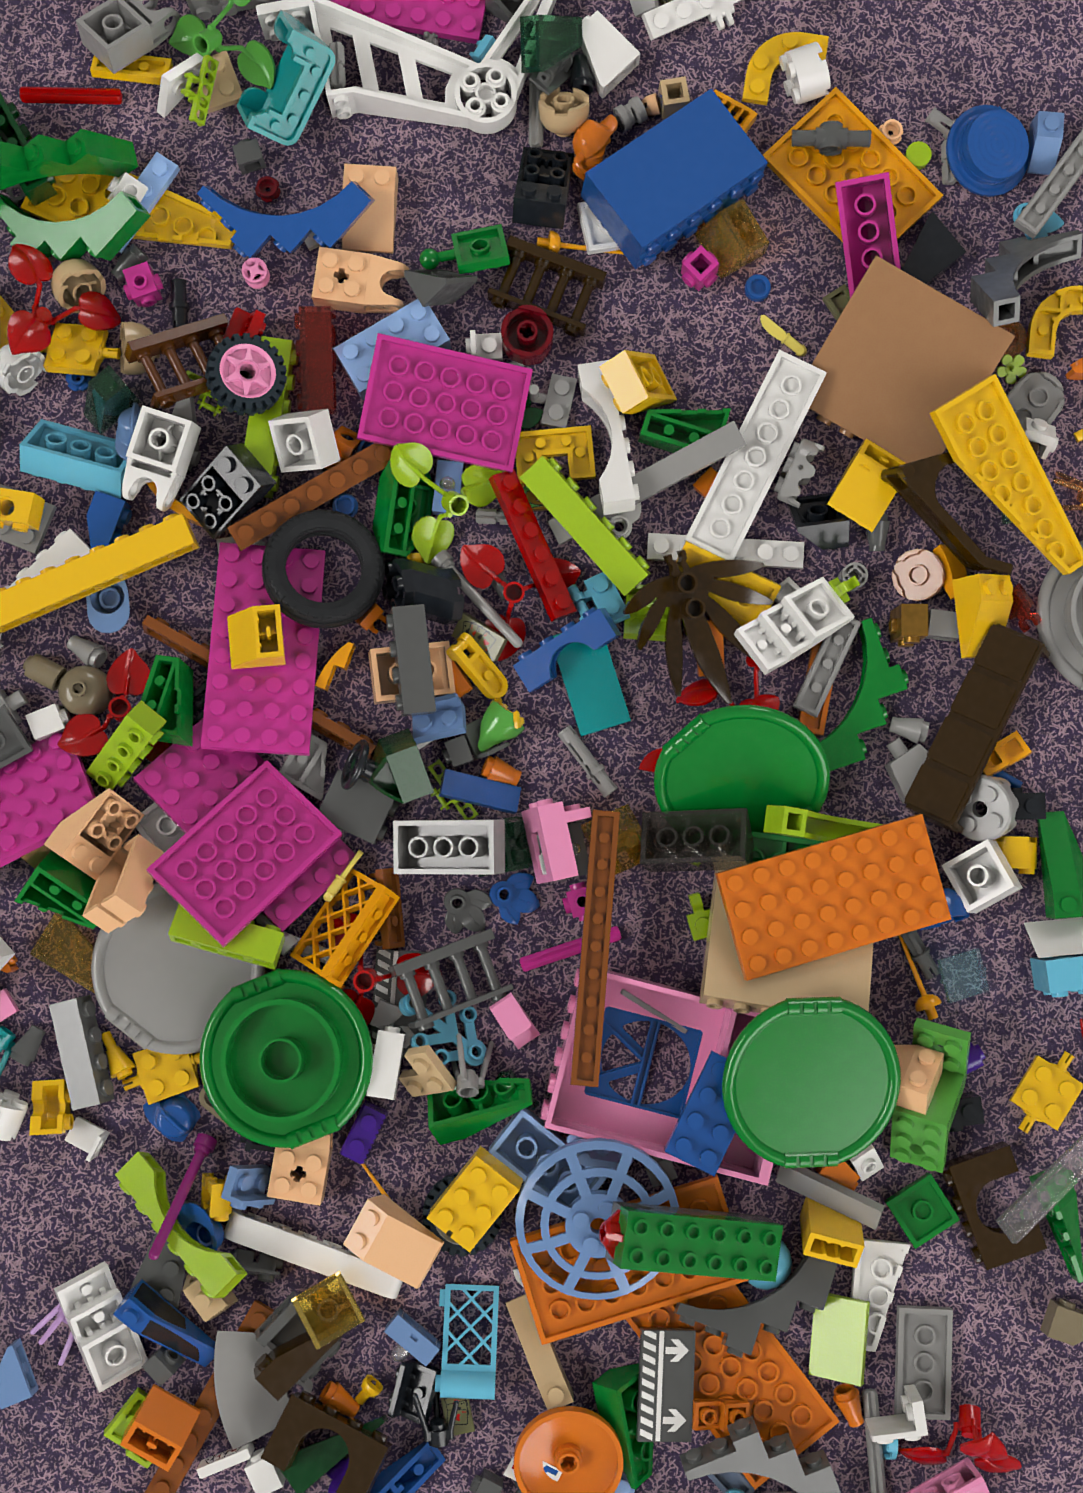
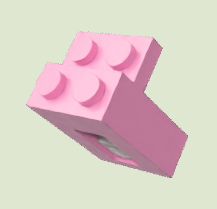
[521,798,592,884]

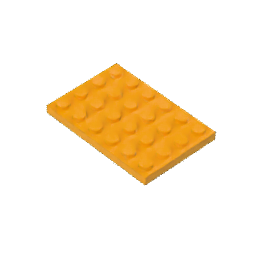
[763,87,943,242]

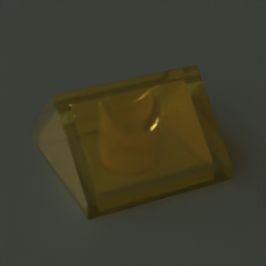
[291,1271,366,1350]

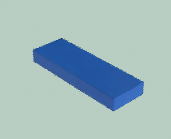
[439,769,521,814]

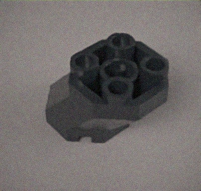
[382,558,464,625]

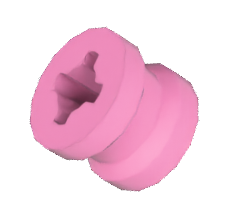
[242,257,270,289]

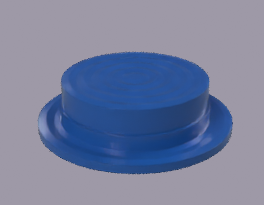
[946,105,1029,197]

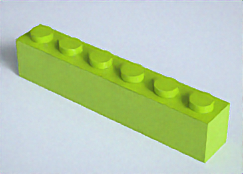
[244,336,299,498]
[519,456,651,596]

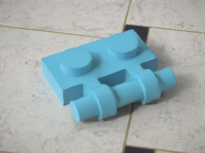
[568,572,630,624]

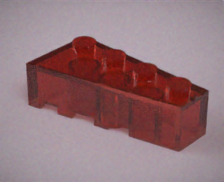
[294,306,337,415]

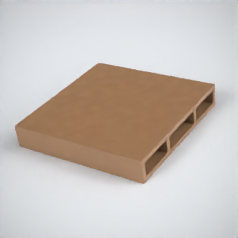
[808,256,1015,463]

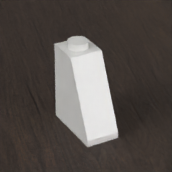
[578,10,640,99]
[366,1026,406,1100]

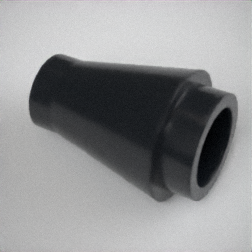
[570,54,595,95]

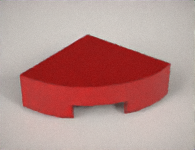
[638,748,662,773]

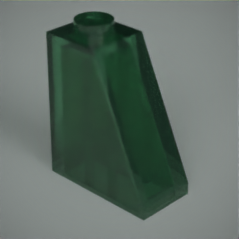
[520,15,582,73]
[84,365,141,435]

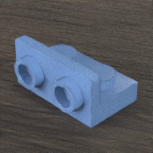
[412,693,466,744]
[221,1164,275,1210]

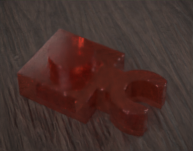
[1009,583,1041,633]

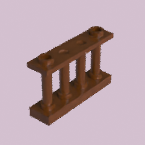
[124,313,249,409]

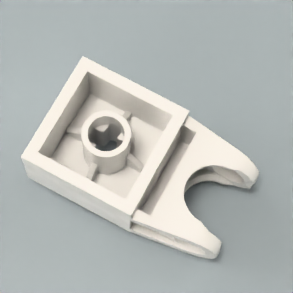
[122,405,201,512]

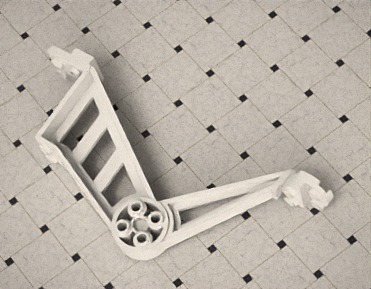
[256,0,557,134]

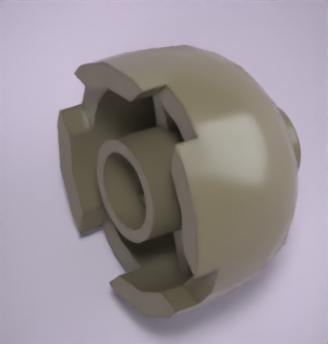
[58,665,113,716]

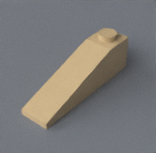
[506,1294,574,1410]

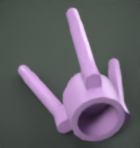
[30,1303,74,1366]

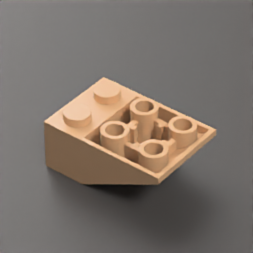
[44,788,144,880]

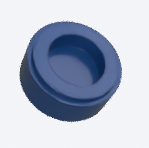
[744,274,771,302]

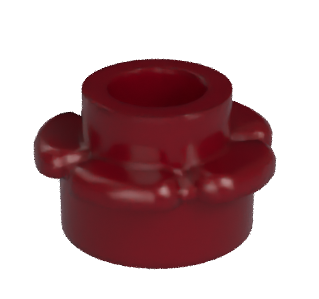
[255,176,281,202]

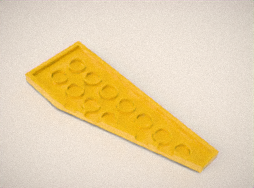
[20,173,237,249]
[929,374,1083,575]

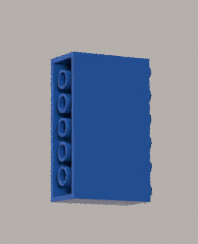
[580,88,768,269]

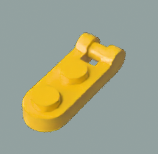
[446,632,508,699]

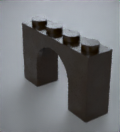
[942,1141,1047,1270]
[261,1390,393,1493]

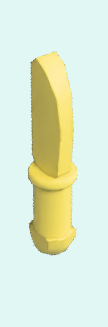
[760,315,807,357]
[323,850,363,902]

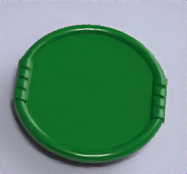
[654,705,830,851]
[199,968,373,1149]
[722,996,901,1168]

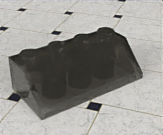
[640,808,754,872]

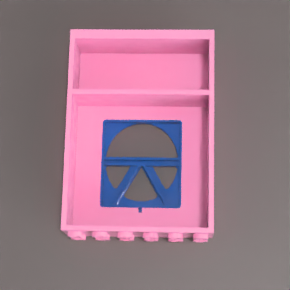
[540,968,773,1186]

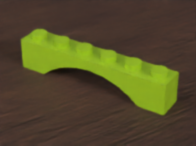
[763,805,883,841]
[115,1151,247,1298]

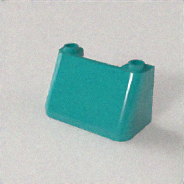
[236,10,336,146]

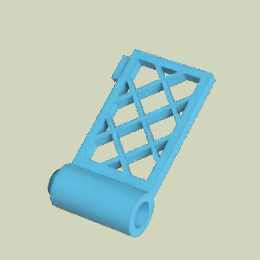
[435,1284,499,1400]

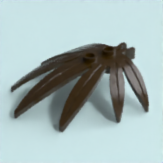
[623,549,773,704]

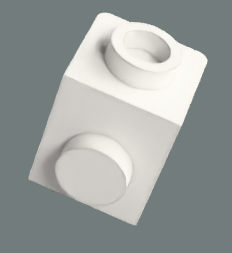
[107,172,148,202]
[1022,417,1059,460]

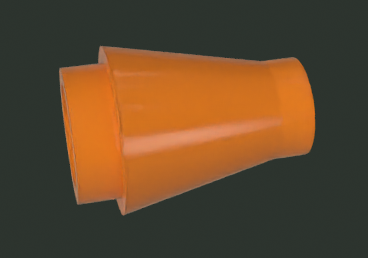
[481,755,522,786]
[319,1381,360,1417]
[833,1383,864,1428]

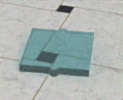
[937,948,989,1003]

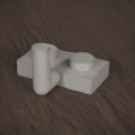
[529,373,577,428]

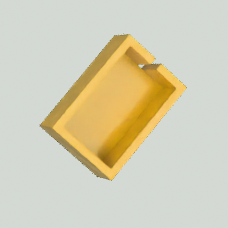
[426,1145,523,1253]

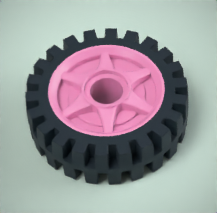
[205,333,287,416]

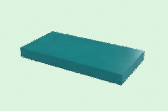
[553,633,631,737]

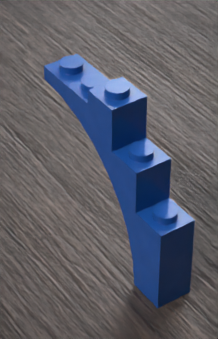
[197,181,375,258]

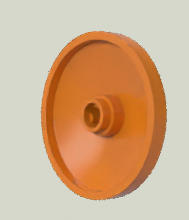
[513,1406,623,1493]

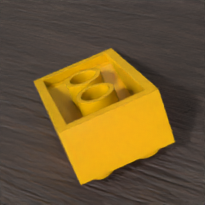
[599,350,677,414]
[952,574,1013,658]

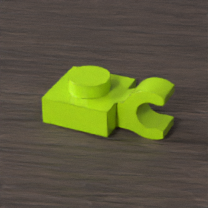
[828,576,860,604]
[686,892,710,941]

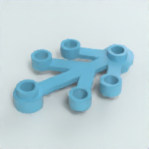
[399,990,487,1066]

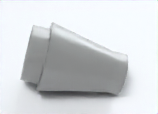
[67,635,108,668]
[889,717,930,744]

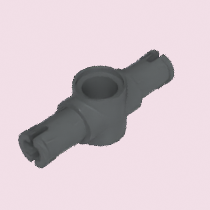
[791,121,871,156]

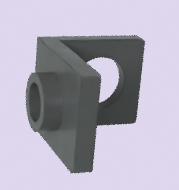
[464,717,510,759]

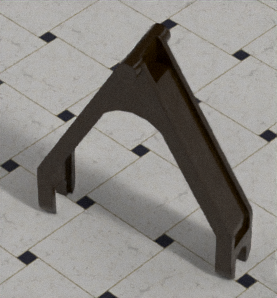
[881,441,1039,576]

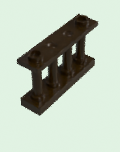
[487,235,607,337]

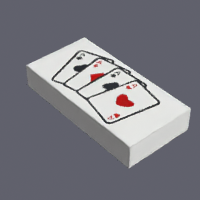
[196,1442,255,1479]

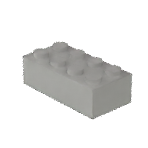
[393,819,505,875]

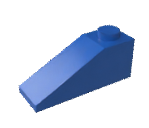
[370,1442,446,1493]

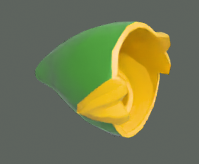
[478,698,525,752]

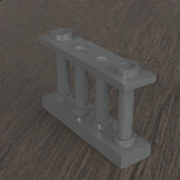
[388,928,514,1031]

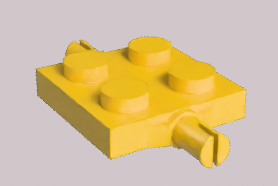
[40,323,121,377]
[122,1049,201,1105]
[1009,1051,1083,1134]

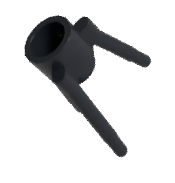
[412,1392,459,1448]

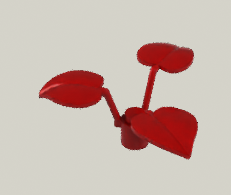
[7,244,121,355]
[460,544,581,661]
[57,648,173,762]
[676,656,780,710]
[334,913,442,1025]
[898,1404,1022,1473]

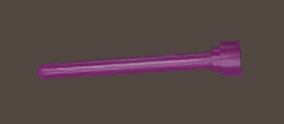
[148,1133,218,1260]

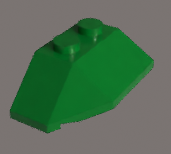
[372,460,434,557]

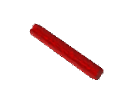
[19,86,123,105]

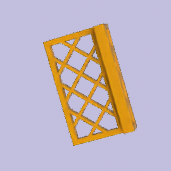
[290,868,400,988]

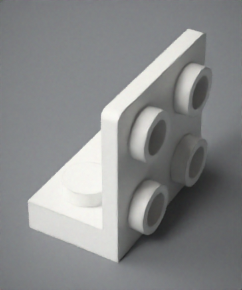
[865,1384,928,1444]

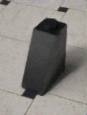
[901,212,966,285]

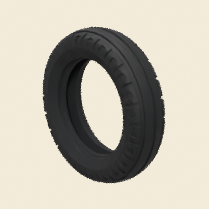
[262,509,385,629]

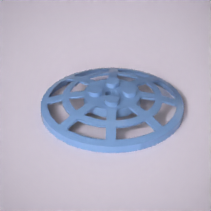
[515,1138,679,1300]

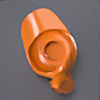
[572,114,618,181]

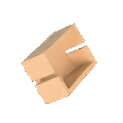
[82,834,164,933]

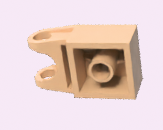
[312,247,409,314]
[267,1133,333,1206]

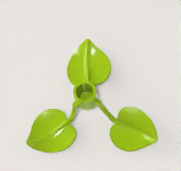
[390,442,502,564]

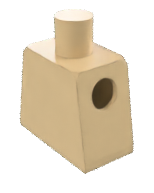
[183,1274,238,1322]

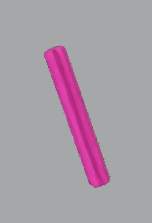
[520,926,621,972]

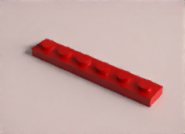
[489,469,577,622]

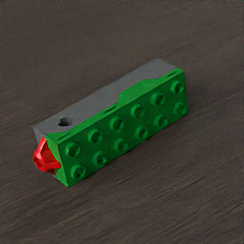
[599,1201,783,1282]

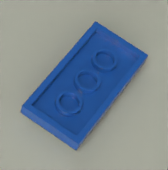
[664,1050,735,1176]

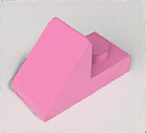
[489,993,540,1049]

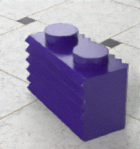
[339,1100,388,1164]

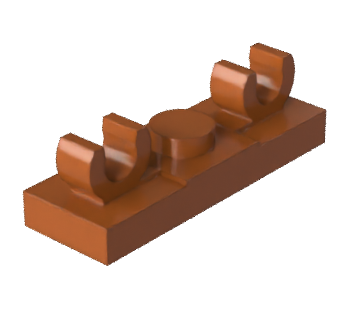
[369,868,405,950]

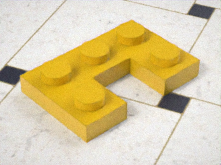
[515,425,596,484]

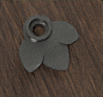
[444,888,493,934]

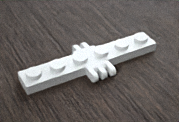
[641,0,743,41]
[647,533,804,569]

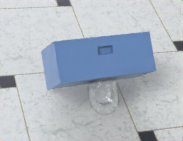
[432,460,464,518]
[384,1308,441,1366]

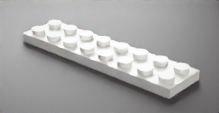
[684,349,827,560]

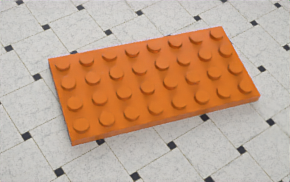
[715,814,951,981]
[510,1174,749,1345]
[625,1285,840,1490]

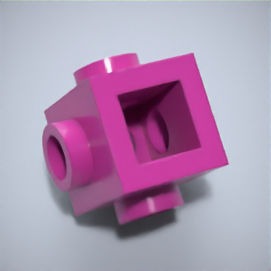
[681,245,719,291]
[122,261,164,307]
[562,881,586,921]

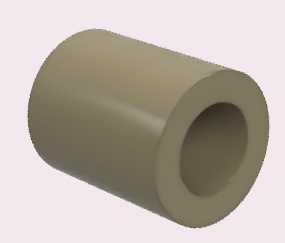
[23,653,67,691]

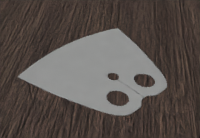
[214,1331,313,1450]

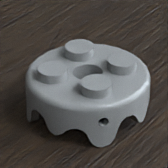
[774,438,825,508]
[958,774,1019,842]

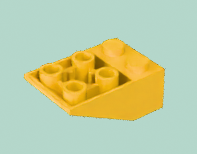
[827,438,906,532]

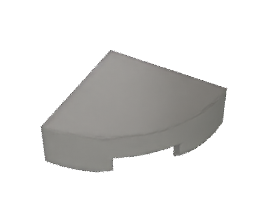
[370,999,402,1027]

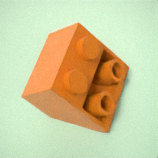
[120,1384,201,1472]

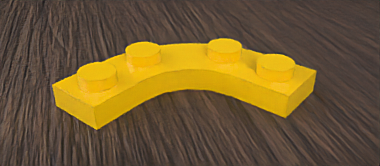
[741,32,829,106]
[1025,285,1083,360]

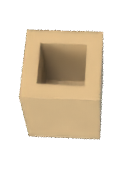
[658,76,690,119]

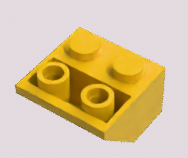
[227,604,286,669]

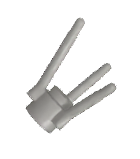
[451,1033,494,1098]

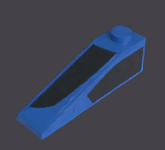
[113,1279,215,1367]

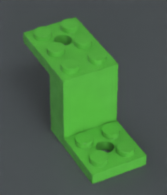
[890,1018,971,1173]

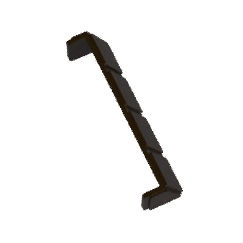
[904,624,1050,833]

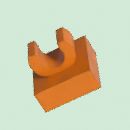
[355,603,386,634]

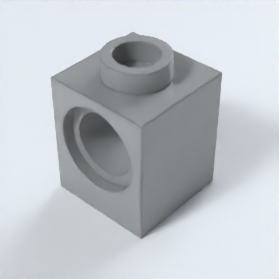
[925,609,959,642]

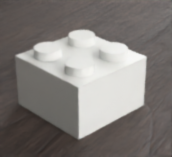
[268,409,341,473]
[941,839,1023,914]

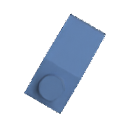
[1027,111,1064,175]
[0,1338,39,1409]

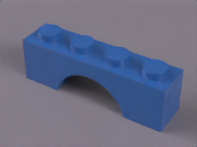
[513,607,622,692]

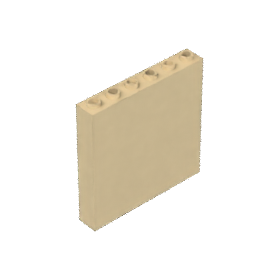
[699,843,873,1014]

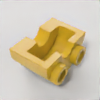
[993,836,1037,874]
[29,1079,74,1136]
[200,1173,232,1222]

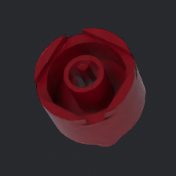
[501,305,553,366]

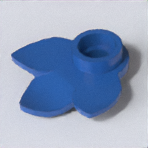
[489,873,540,925]

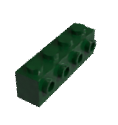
[0,93,58,206]

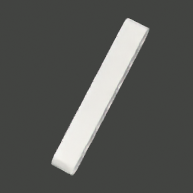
[224,1208,403,1299]

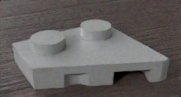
[279,734,327,801]

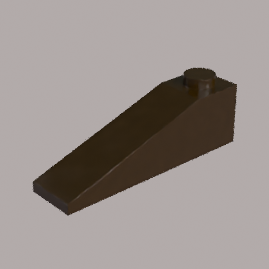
[254,1308,359,1401]

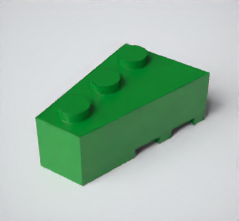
[638,408,731,465]
[141,655,193,747]
[14,850,96,930]

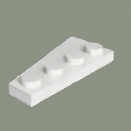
[850,1238,910,1352]

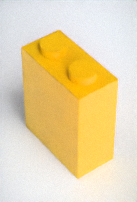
[800,1197,865,1268]

